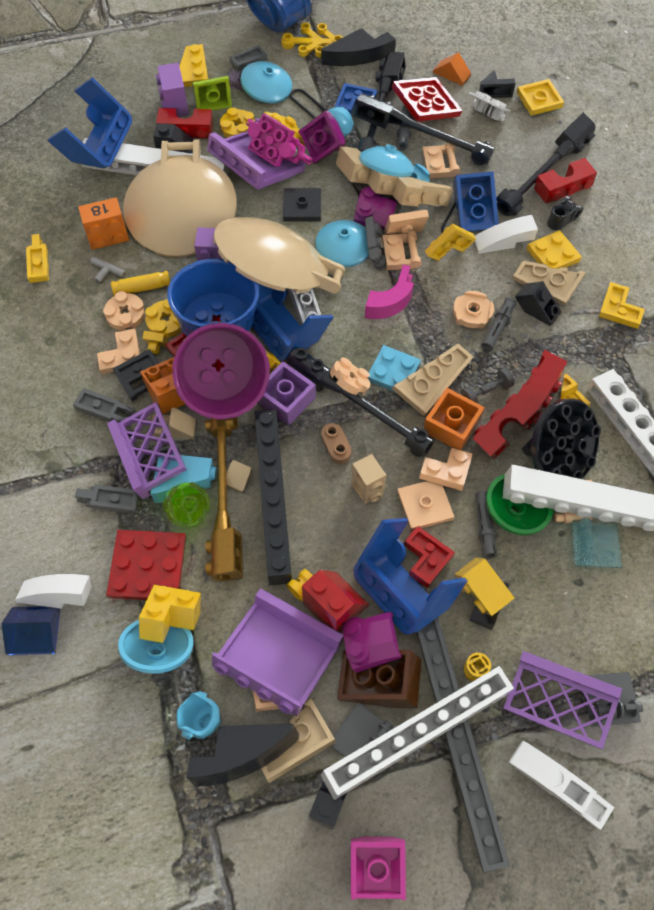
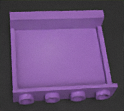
[207,118,306,190]
[212,588,343,717]

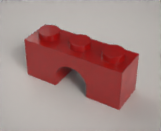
[156,108,214,139]
[534,158,597,204]
[473,392,542,460]

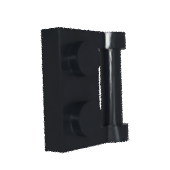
[113,349,159,402]

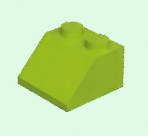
[192,76,232,111]

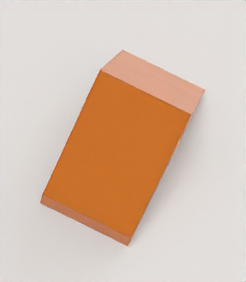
[433,52,471,86]

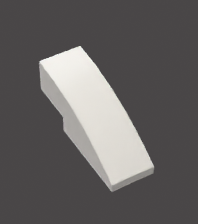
[474,215,538,254]
[15,574,92,609]

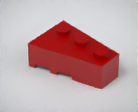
[516,350,568,430]

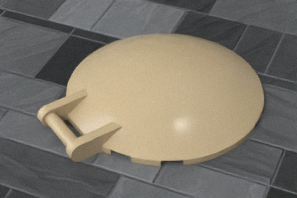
[123,140,237,258]
[213,217,345,294]

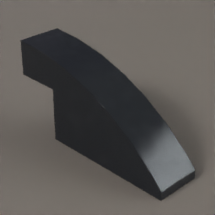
[321,28,396,66]
[187,724,299,787]

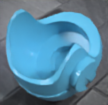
[328,107,354,138]
[176,691,221,740]

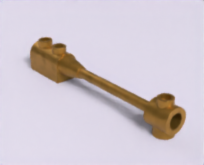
[205,417,243,581]

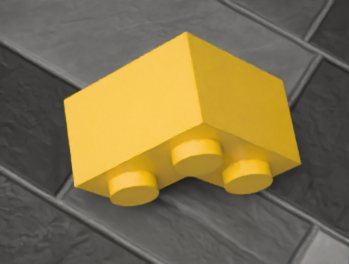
[454,557,515,616]
[139,585,201,643]

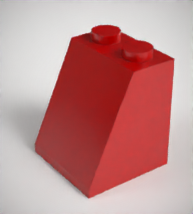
[302,570,369,633]

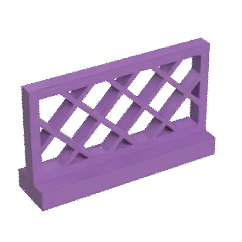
[107,402,187,499]
[503,651,622,750]

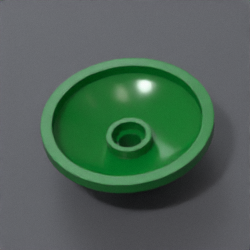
[486,474,553,536]

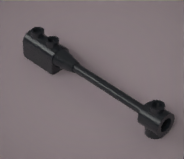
[353,52,406,152]
[352,93,495,166]
[496,112,596,216]
[287,347,435,457]

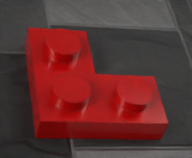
[404,526,455,588]

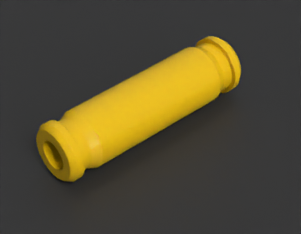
[111,271,170,296]

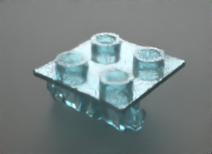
[571,518,622,568]

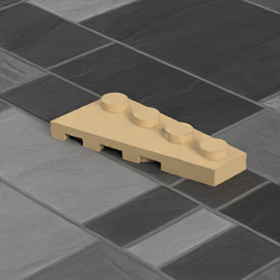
[391,344,473,416]

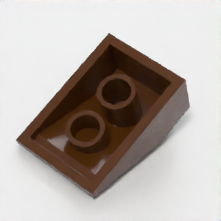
[337,650,421,708]

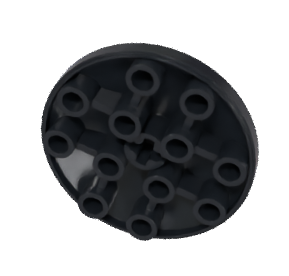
[522,398,601,479]

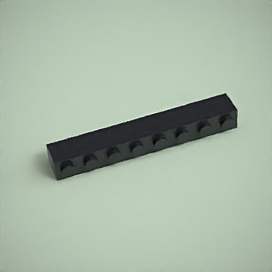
[255,409,292,586]

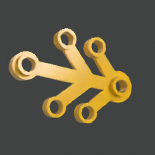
[281,22,343,58]

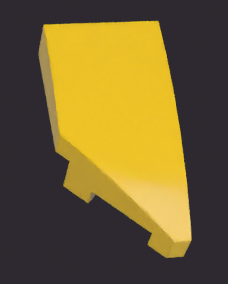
[560,374,591,407]

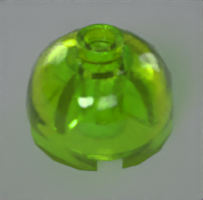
[163,482,210,528]

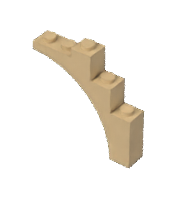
[336,146,454,207]

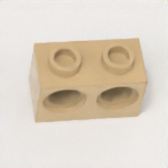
[351,454,386,504]

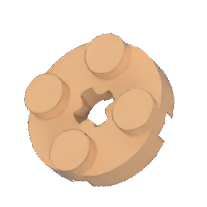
[103,291,145,331]
[453,291,494,329]
[330,358,370,395]

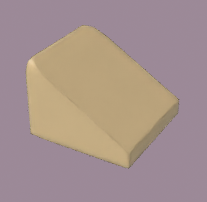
[227,460,253,493]

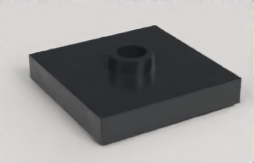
[283,188,321,221]

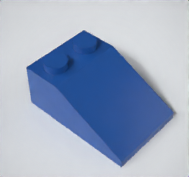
[453,171,499,232]

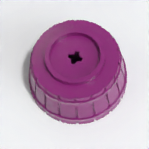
[172,323,270,419]

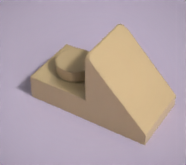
[152,408,197,439]

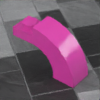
[365,265,414,319]

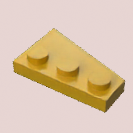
[179,44,208,87]

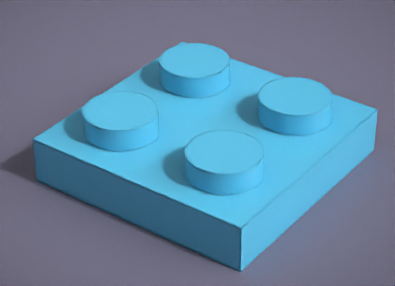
[368,345,421,393]

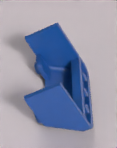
[47,77,132,169]
[252,284,334,361]
[354,518,468,634]

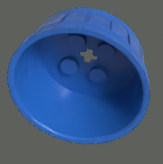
[246,0,312,33]
[167,258,259,336]

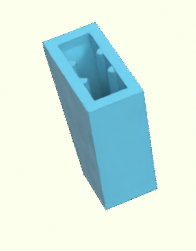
[151,454,217,503]

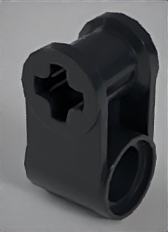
[547,196,584,230]

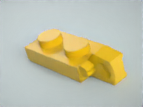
[26,234,49,283]

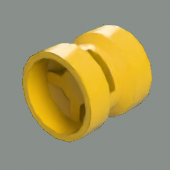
[286,569,313,602]
[463,652,491,682]

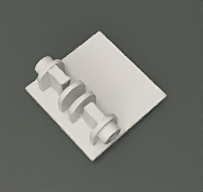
[469,91,510,122]

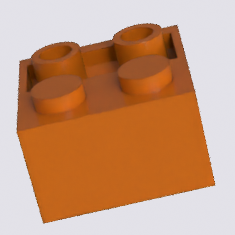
[140,357,185,414]

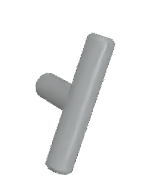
[90,257,126,283]

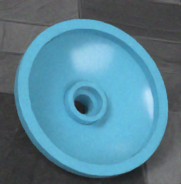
[241,61,292,103]
[359,145,414,177]
[316,220,369,267]
[118,620,193,674]

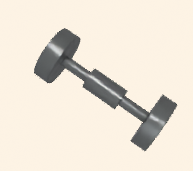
[461,368,515,403]

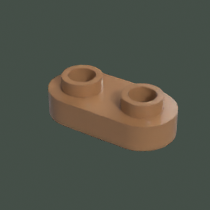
[321,423,351,464]

